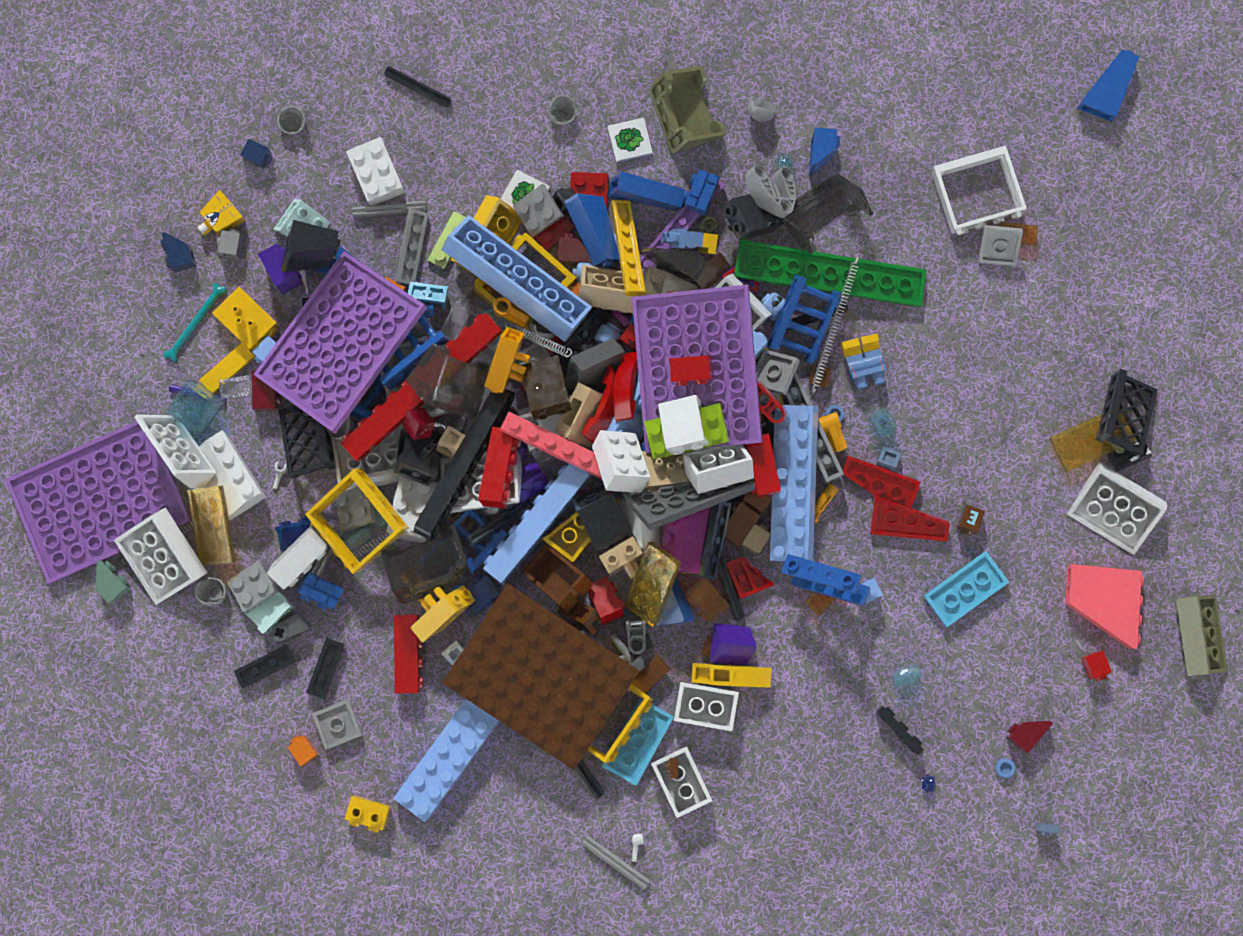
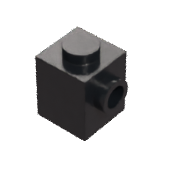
[552,188,576,216]

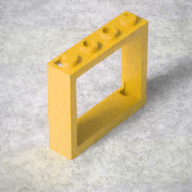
[474,232,576,334]
[305,468,409,574]
[588,684,653,764]

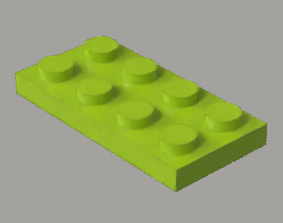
[644,403,730,460]

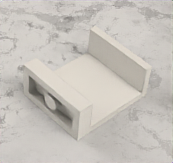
[658,395,709,455]

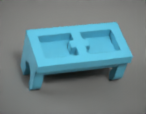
[408,282,449,309]

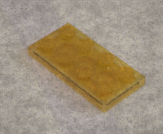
[1049,409,1136,473]
[187,485,236,566]
[624,541,681,627]

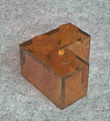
[686,578,730,623]

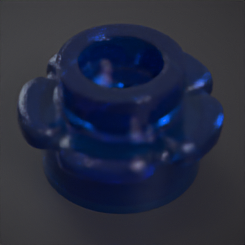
[922,774,935,793]

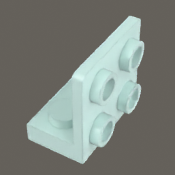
[274,199,330,237]
[240,591,295,635]

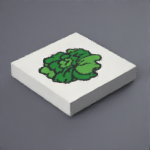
[608,118,653,163]
[501,170,550,209]

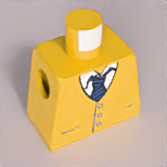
[197,190,246,236]

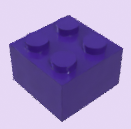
[258,243,302,295]

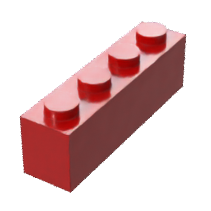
[478,427,521,508]
[394,614,424,694]

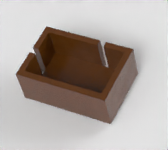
[724,491,772,549]
[521,543,593,613]

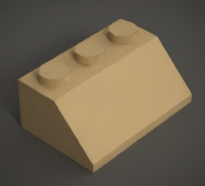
[578,264,633,313]

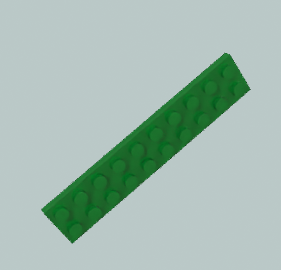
[734,240,926,308]

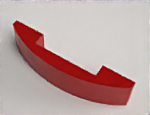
[613,351,638,422]
[582,366,616,443]

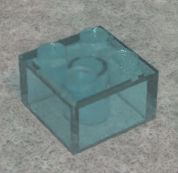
[166,380,225,434]

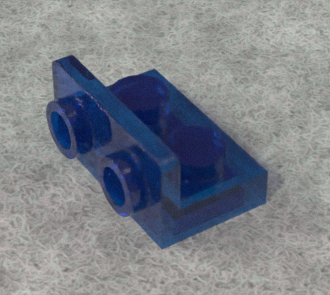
[275,517,311,551]

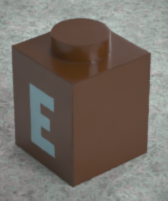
[956,505,985,536]

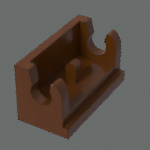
[557,601,601,635]

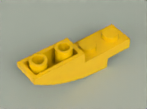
[691,663,772,688]

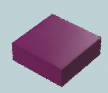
[612,310,630,331]

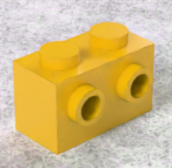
[345,796,391,833]

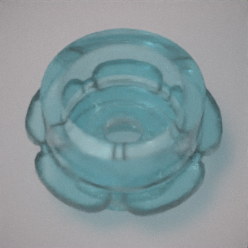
[775,153,793,168]

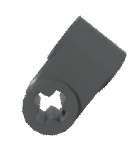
[270,612,310,643]
[626,618,646,656]

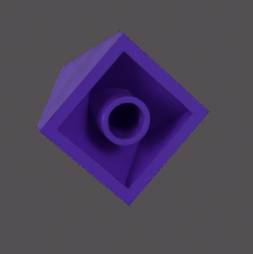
[710,623,757,666]

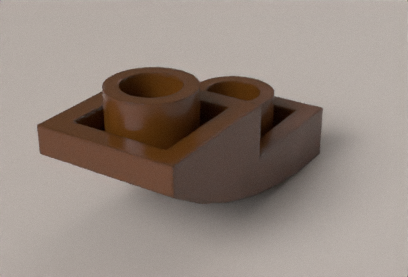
[631,655,671,694]

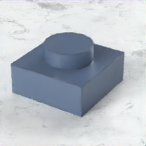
[877,447,901,472]
[1035,822,1059,836]

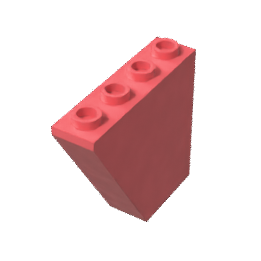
[1065,564,1144,649]

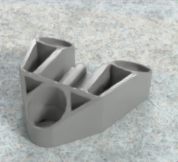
[746,164,796,218]

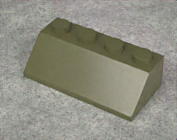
[1176,595,1228,676]

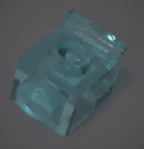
[868,406,898,438]

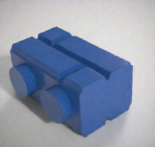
[683,170,720,216]
[296,571,344,611]

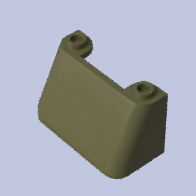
[650,66,726,153]

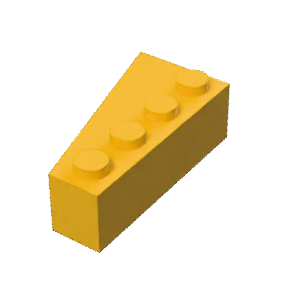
[543,497,620,564]

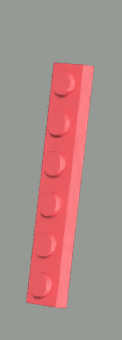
[500,412,603,480]

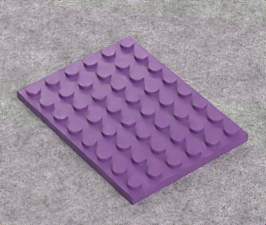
[254,251,427,434]
[632,284,763,453]
[5,421,192,584]

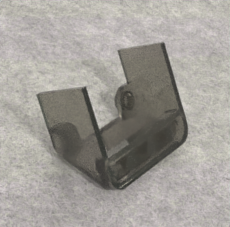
[781,175,873,255]

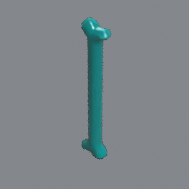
[163,283,227,362]

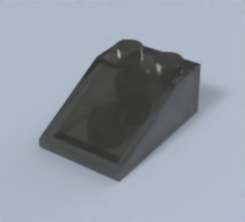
[639,247,708,282]

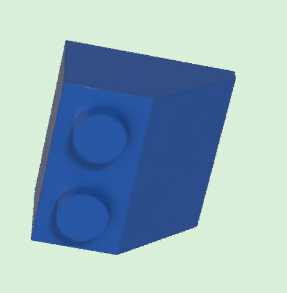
[809,128,840,175]

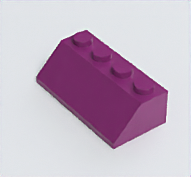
[656,507,712,574]

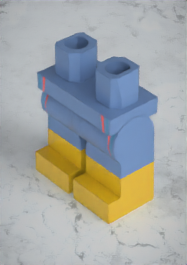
[661,229,718,254]
[840,333,886,390]

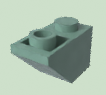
[96,560,131,605]

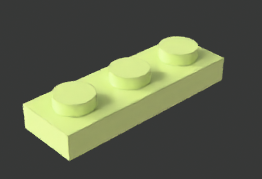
[428,211,466,270]

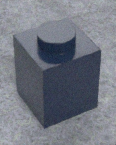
[240,139,272,169]

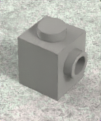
[217,229,244,259]

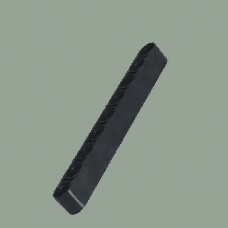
[414,388,515,541]

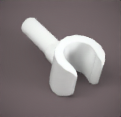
[273,461,287,489]
[632,833,644,862]

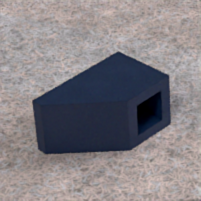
[160,232,197,273]

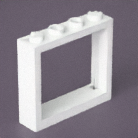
[931,146,1027,235]

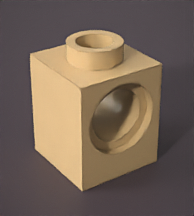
[436,426,465,459]
[742,524,771,555]

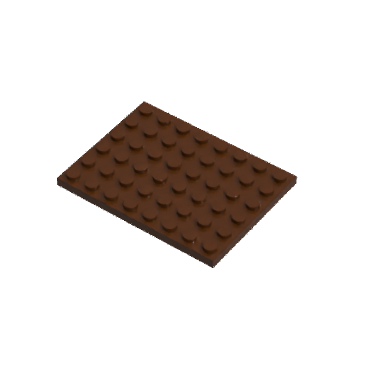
[442,583,640,770]

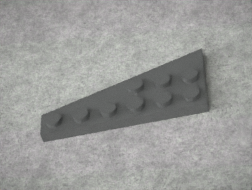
[623,479,755,530]

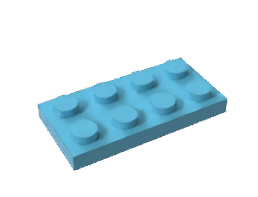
[923,551,1009,627]
[602,698,674,786]

